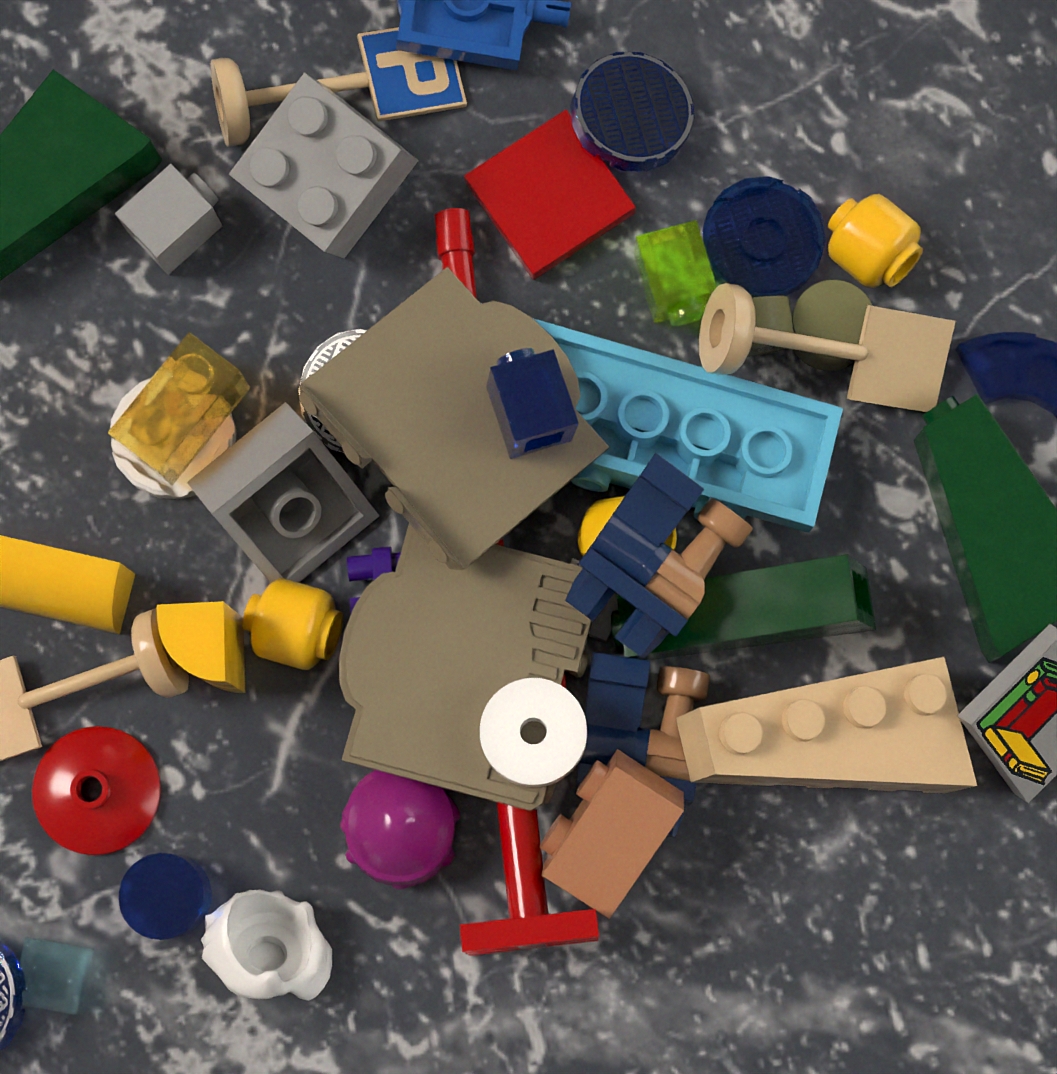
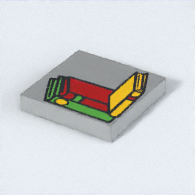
[957,624,1057,803]

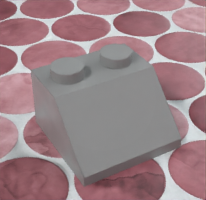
[187,402,379,583]

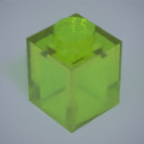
[634,220,717,326]

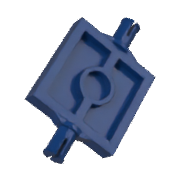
[396,0,571,70]

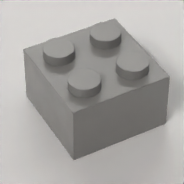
[229,72,419,258]

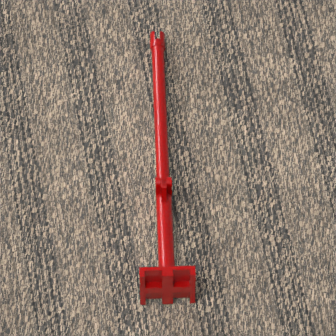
[434,208,599,956]

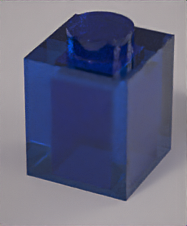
[486,348,579,459]

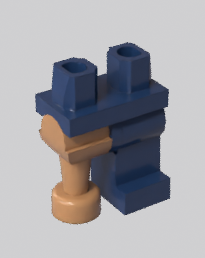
[565,453,753,659]
[576,652,710,838]

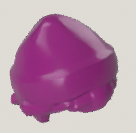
[339,770,460,890]

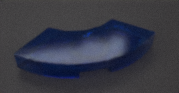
[955,332,1057,418]

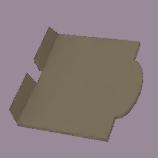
[299,267,609,570]
[339,523,593,811]

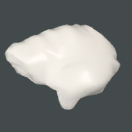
[201,889,332,1001]

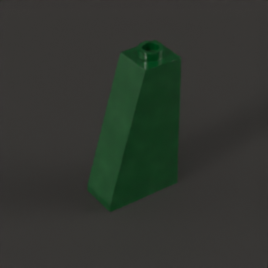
[0,69,162,281]
[913,394,1057,663]
[611,554,876,661]

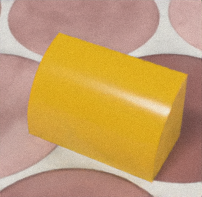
[0,535,135,634]
[157,601,245,693]

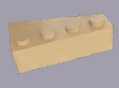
[676,657,977,793]

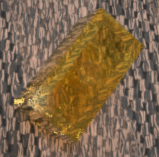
[107,332,250,486]

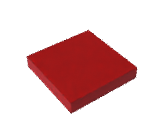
[464,109,636,280]

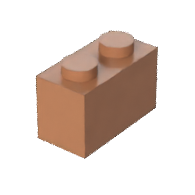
[540,749,684,919]

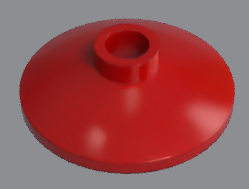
[32,726,161,855]

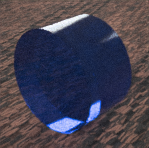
[118,853,212,940]

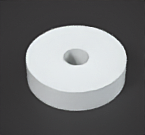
[480,678,587,787]

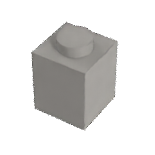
[115,164,222,275]

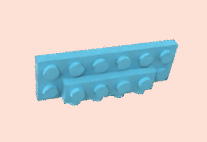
[481,303,843,533]

